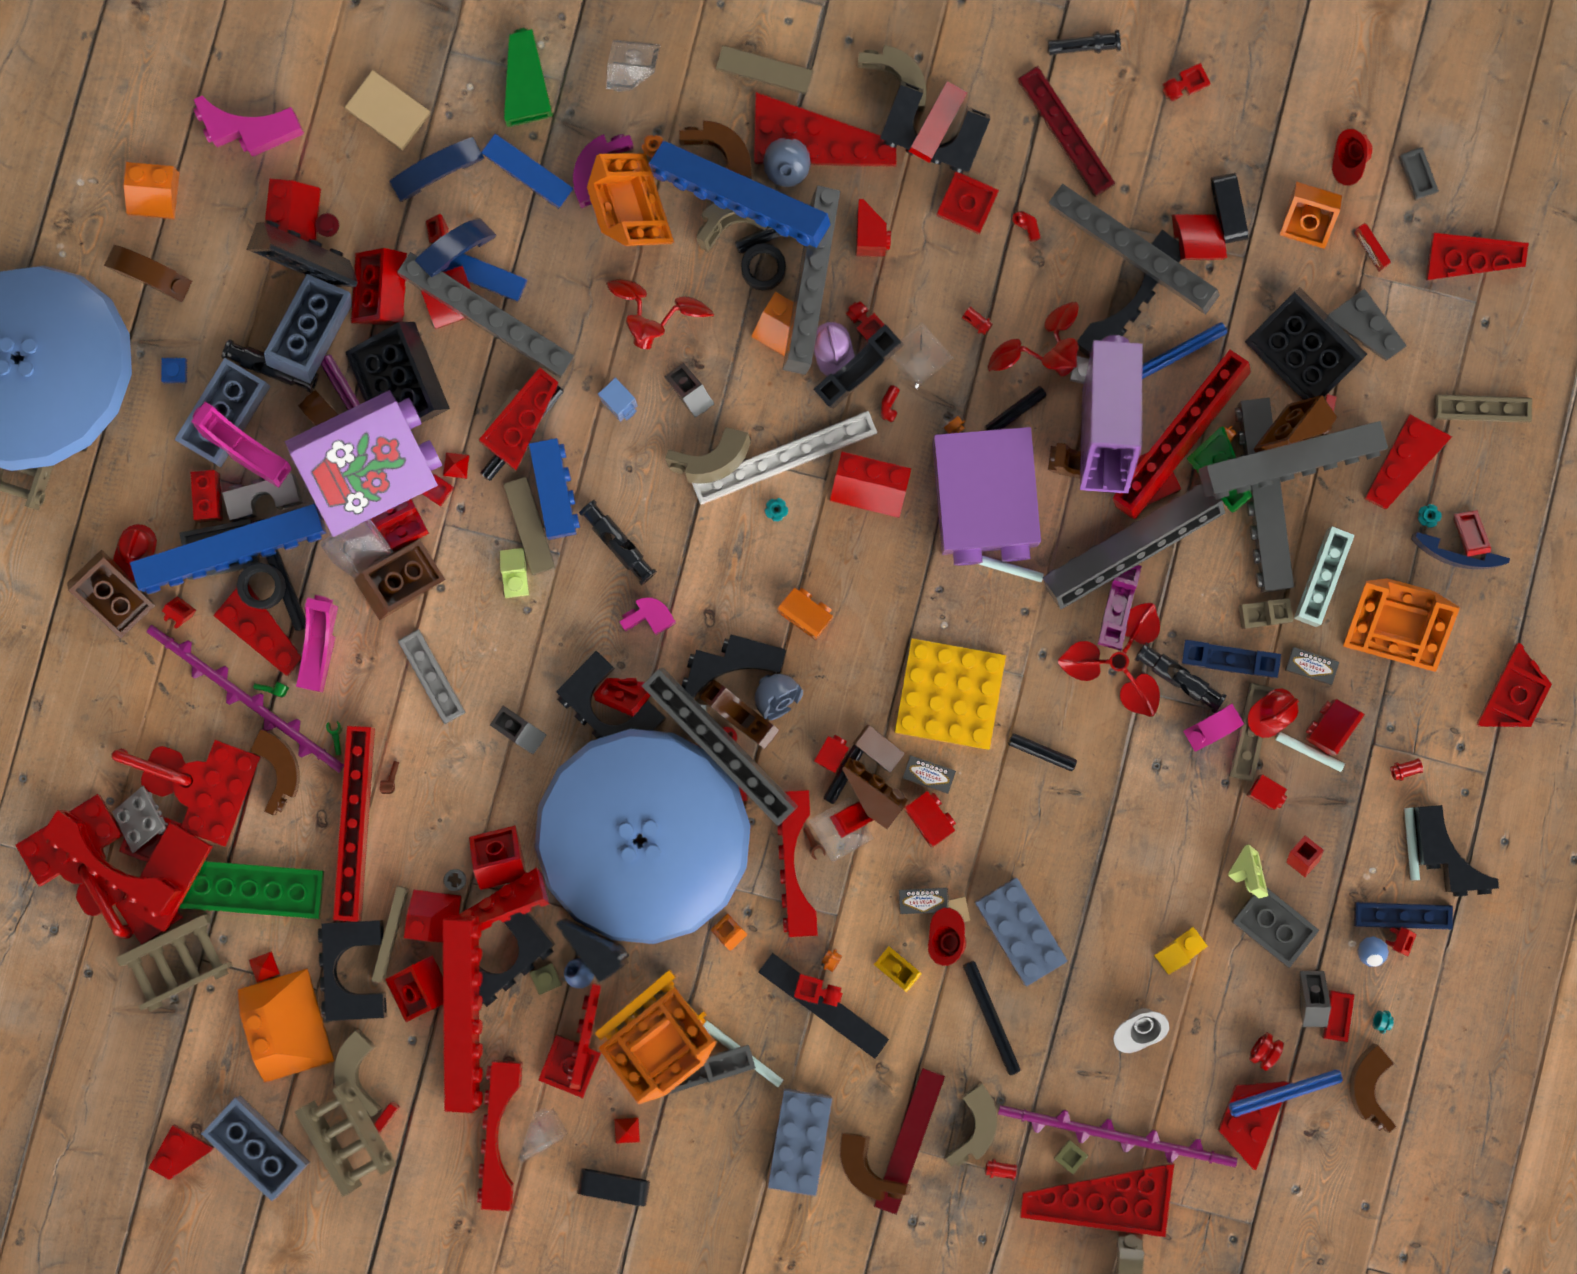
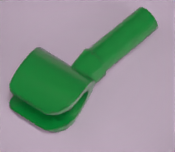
[253,681,289,698]
[326,721,343,755]

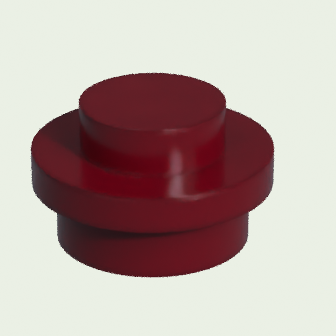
[315,213,340,237]

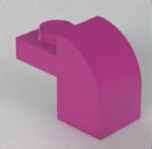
[620,598,676,635]
[1183,704,1244,752]

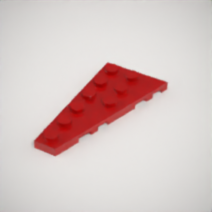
[754,92,897,167]
[1020,1163,1174,1237]

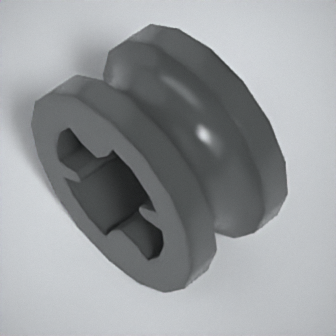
[444,869,467,891]

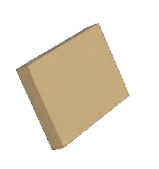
[344,70,430,151]

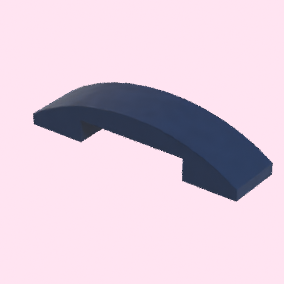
[390,137,485,202]
[415,219,496,278]
[1411,532,1510,569]
[1182,640,1281,678]

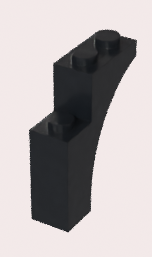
[681,634,786,698]
[1413,805,1499,897]

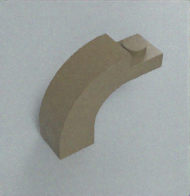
[858,45,926,112]
[696,202,768,252]
[665,427,751,484]
[334,1029,382,1117]
[944,1082,997,1167]
[1115,1231,1144,1274]

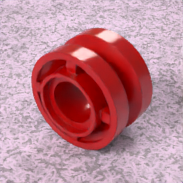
[1249,1032,1284,1071]

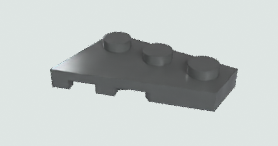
[1328,289,1407,361]

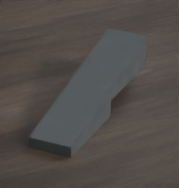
[667,1045,755,1095]

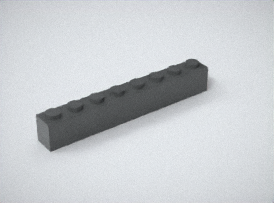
[1049,183,1220,315]
[782,185,840,375]
[398,252,574,378]
[1235,397,1294,593]
[1198,421,1388,499]
[1042,484,1225,610]
[642,668,798,826]

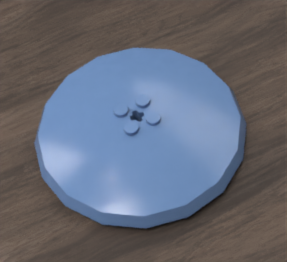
[0,266,132,471]
[534,729,751,944]

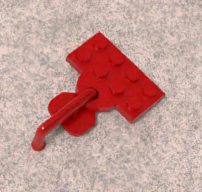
[111,740,261,847]
[15,794,133,939]

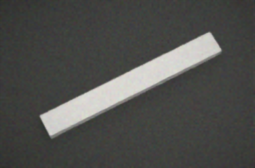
[692,411,877,505]

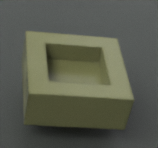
[530,963,562,995]
[1054,1140,1088,1174]

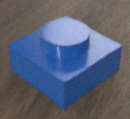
[161,358,187,383]

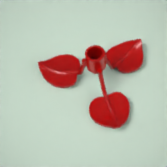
[606,279,714,350]
[988,301,1079,377]
[1058,603,1160,717]

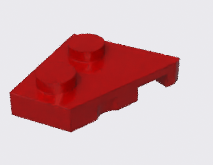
[593,678,651,717]
[148,1124,215,1180]

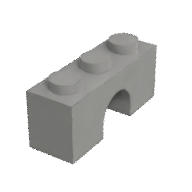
[222,473,303,522]

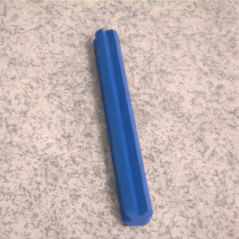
[1142,322,1227,379]
[1229,1069,1343,1116]

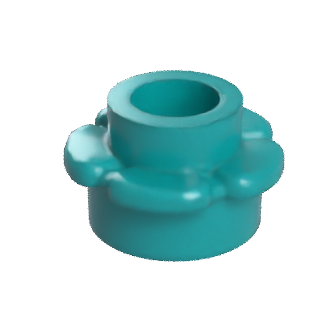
[765,498,788,522]
[1418,504,1442,528]
[1373,1010,1394,1034]

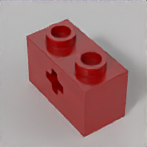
[190,470,223,523]

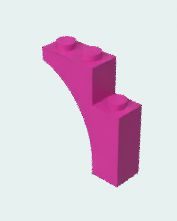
[193,96,304,157]
[191,402,292,488]
[296,595,338,693]

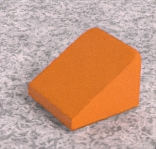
[710,913,747,951]

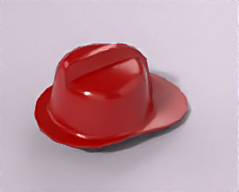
[1332,129,1373,186]
[113,524,157,581]
[1248,688,1299,738]
[928,908,966,966]

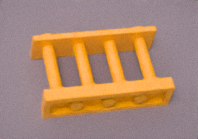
[595,970,707,1041]

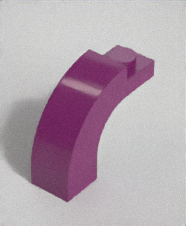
[573,134,634,208]

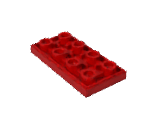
[122,823,213,931]

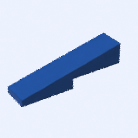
[481,134,574,209]

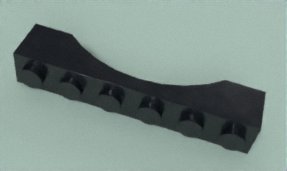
[1077,230,1181,358]

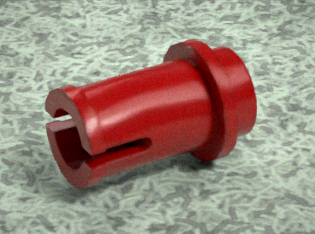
[962,306,993,335]
[1390,758,1423,781]
[985,1159,1017,1180]

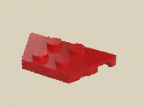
[1476,642,1552,727]
[1218,1081,1290,1170]

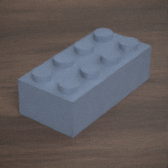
[264,274,352,384]
[174,358,271,467]
[974,877,1068,987]
[768,1088,832,1196]
[201,1095,310,1201]

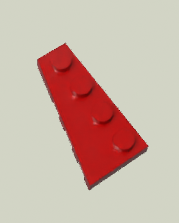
[1426,233,1529,280]
[479,368,559,471]
[1364,414,1452,510]
[213,583,302,677]
[459,867,549,930]
[567,984,601,1090]

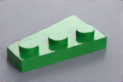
[1187,426,1252,513]

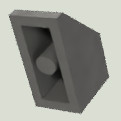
[664,363,714,418]
[490,706,547,755]
[1300,971,1331,1027]

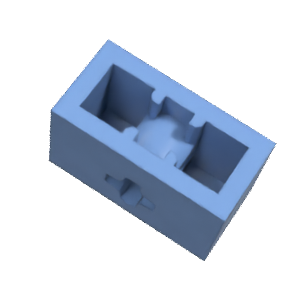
[598,377,638,422]

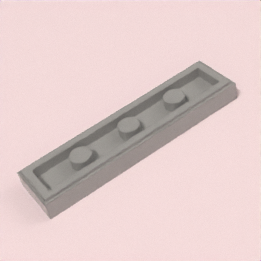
[398,629,466,724]

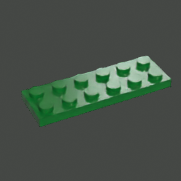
[179,861,324,919]

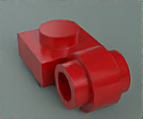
[1162,63,1211,102]
[845,301,885,342]
[794,974,843,1007]

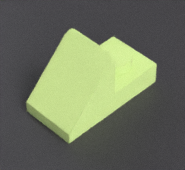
[500,548,530,598]
[1228,845,1268,899]

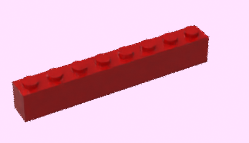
[1112,349,1251,520]
[333,726,375,922]
[443,915,483,1113]

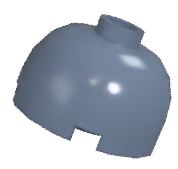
[763,138,811,187]
[755,674,803,720]

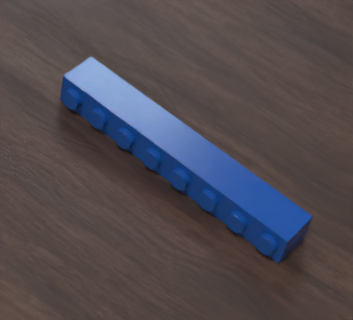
[649,140,831,248]
[130,504,327,594]

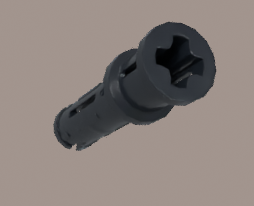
[1048,29,1121,56]

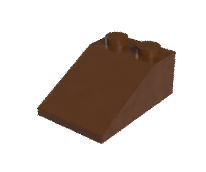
[1253,395,1337,453]
[354,540,446,621]
[67,550,155,639]

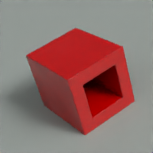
[814,735,849,773]
[1247,774,1287,810]
[1286,835,1324,877]

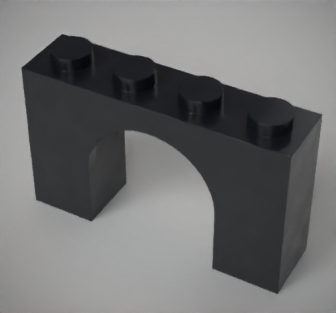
[880,81,990,173]
[813,324,904,409]
[556,651,666,739]
[442,912,555,1007]
[318,920,387,1021]

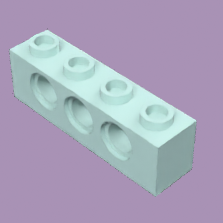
[1293,527,1355,627]

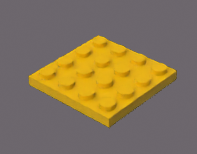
[895,638,1006,750]

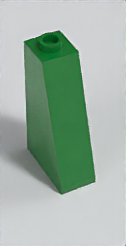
[504,28,553,128]

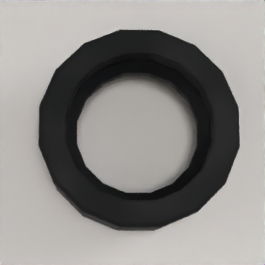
[741,243,786,291]
[237,563,286,609]

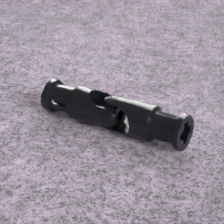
[222,339,319,393]
[579,500,657,585]
[1134,642,1227,713]

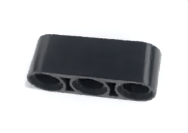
[1211,173,1248,244]
[577,1168,650,1206]

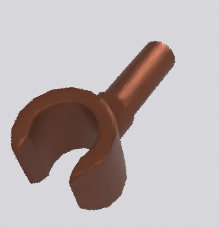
[380,761,400,794]
[803,827,826,860]

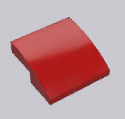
[1172,214,1227,260]
[421,266,472,329]
[368,498,430,555]

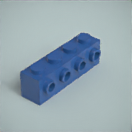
[529,438,580,540]

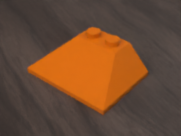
[587,153,674,246]
[1343,578,1460,672]
[238,968,335,1083]
[598,987,716,1104]

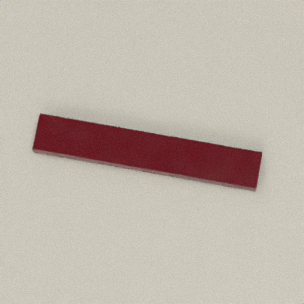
[1017,66,1116,197]
[874,1068,945,1215]

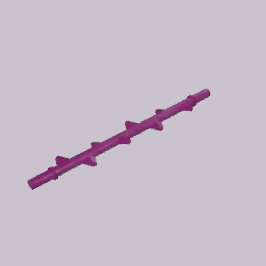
[146,625,344,773]
[998,1105,1238,1167]

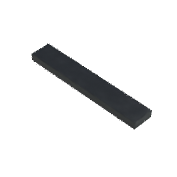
[758,952,889,1059]

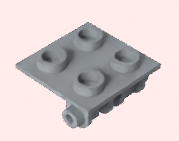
[112,786,168,853]

